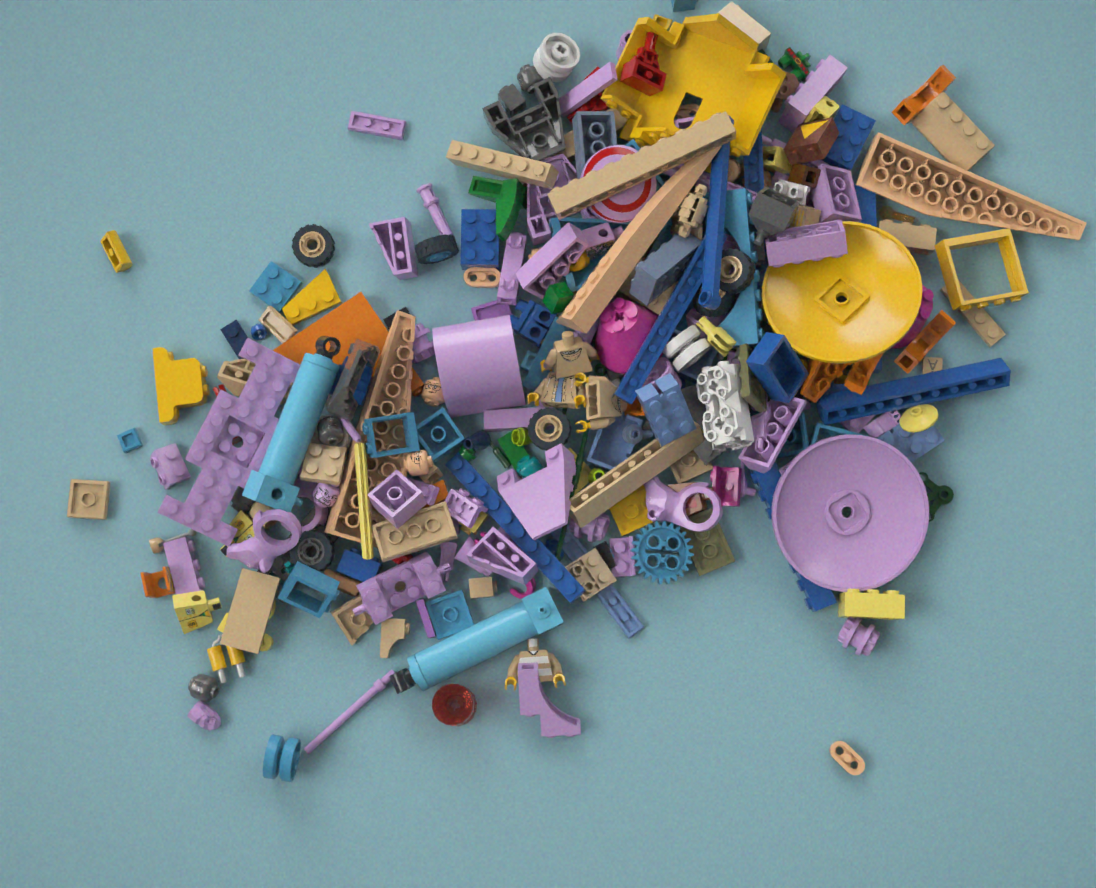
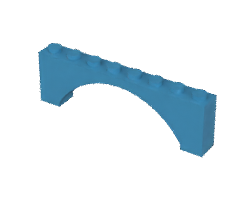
[703,188,764,350]

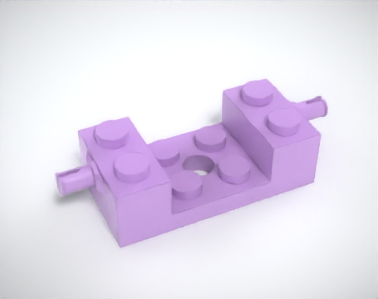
[352,551,452,625]

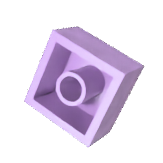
[367,469,427,529]

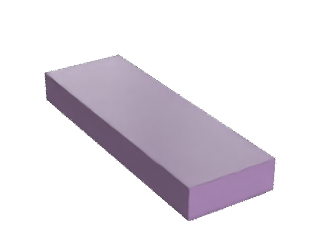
[348,111,406,140]

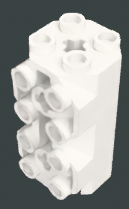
[696,361,754,451]

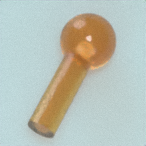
[879,206,915,224]

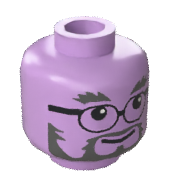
[312,483,340,508]

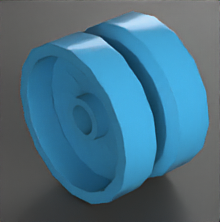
[263,734,301,782]

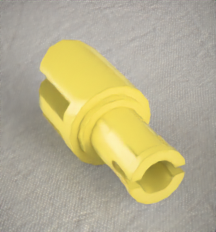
[696,316,737,357]

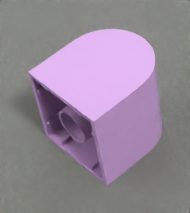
[432,315,526,418]

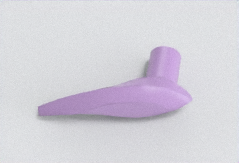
[740,461,756,497]

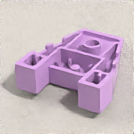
[527,153,600,246]
[497,443,576,540]

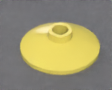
[899,404,939,433]

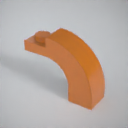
[892,65,956,126]
[894,310,956,374]
[844,353,884,395]

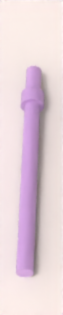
[304,669,395,754]

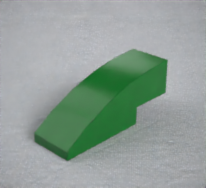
[468,176,527,210]
[496,178,523,241]

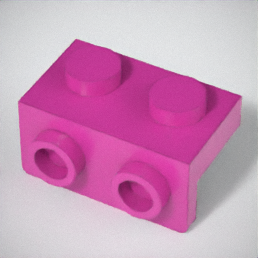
[710,466,742,507]

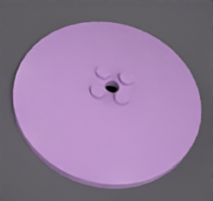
[771,434,929,592]

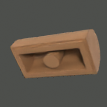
[324,568,362,597]

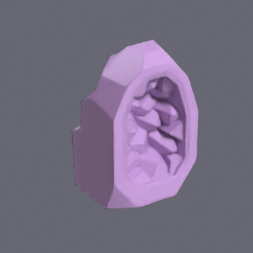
[187,700,221,731]

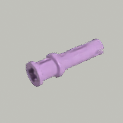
[417,183,453,235]

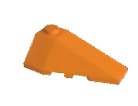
[800,359,852,403]

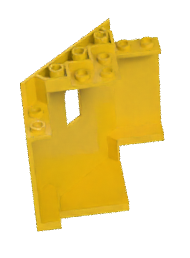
[601,13,787,174]

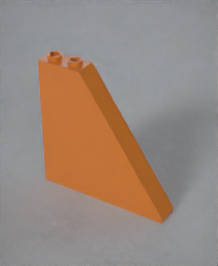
[273,292,424,397]

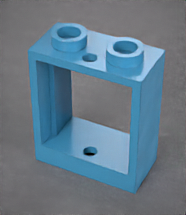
[362,412,420,458]
[278,561,340,618]

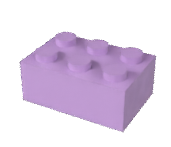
[810,164,862,223]

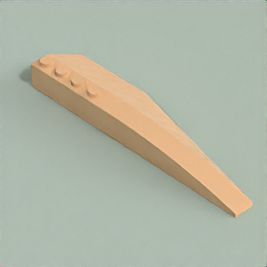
[856,132,1087,241]
[556,146,721,334]
[324,310,416,548]

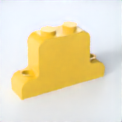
[152,347,210,426]

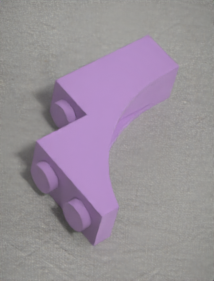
[518,662,581,738]

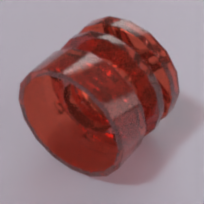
[432,683,477,726]

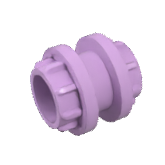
[412,323,435,364]
[569,512,610,543]
[838,617,880,656]

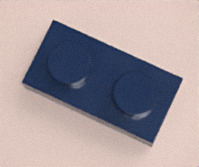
[220,320,248,359]

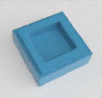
[117,428,143,453]

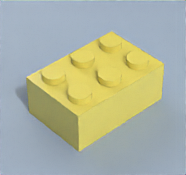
[838,589,905,620]

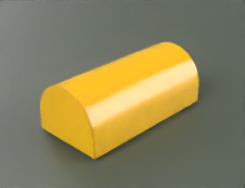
[100,230,133,273]

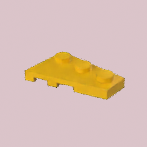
[282,268,342,326]

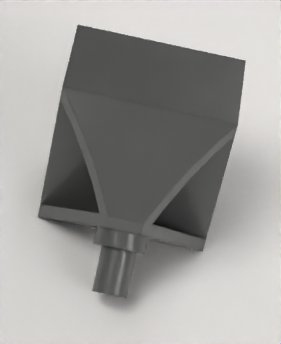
[749,186,801,246]

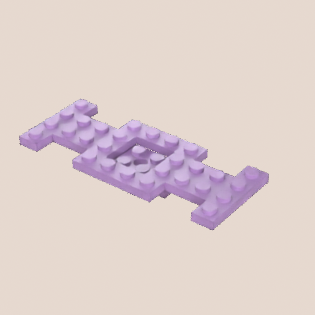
[157,338,300,546]

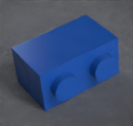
[336,547,383,582]

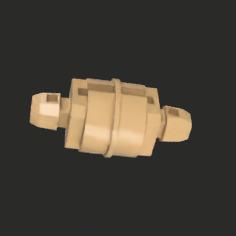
[677,184,708,238]

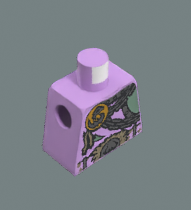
[581,223,624,260]

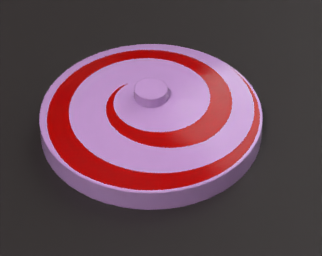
[580,145,657,223]

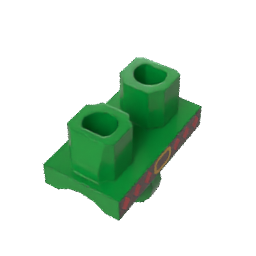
[778,47,811,82]

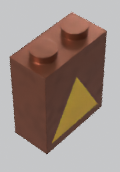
[783,117,839,165]

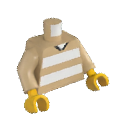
[505,638,566,691]

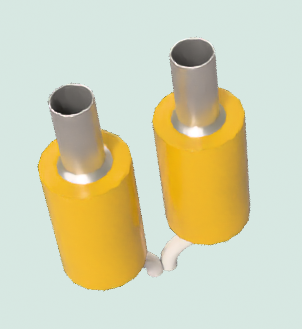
[207,634,246,684]

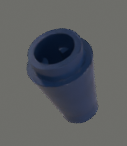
[463,431,491,449]

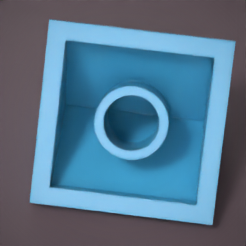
[777,413,809,458]

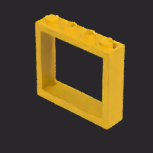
[934,228,1029,312]

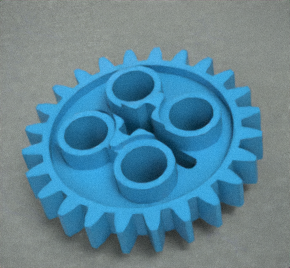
[630,521,694,585]

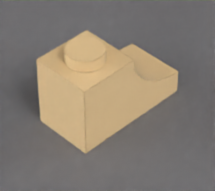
[380,619,410,658]

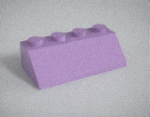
[764,220,848,267]
[738,397,807,473]

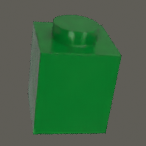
[543,282,574,314]

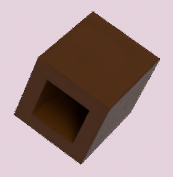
[788,164,821,188]

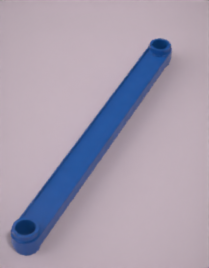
[698,112,734,310]

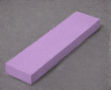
[559,62,618,116]

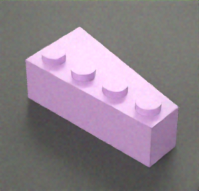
[778,55,848,133]
[515,222,589,300]

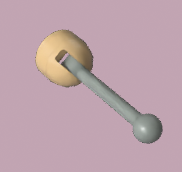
[149,529,196,554]

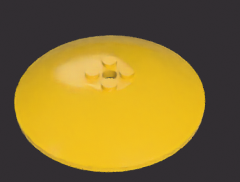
[762,221,922,364]

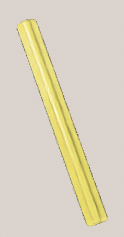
[354,443,374,560]

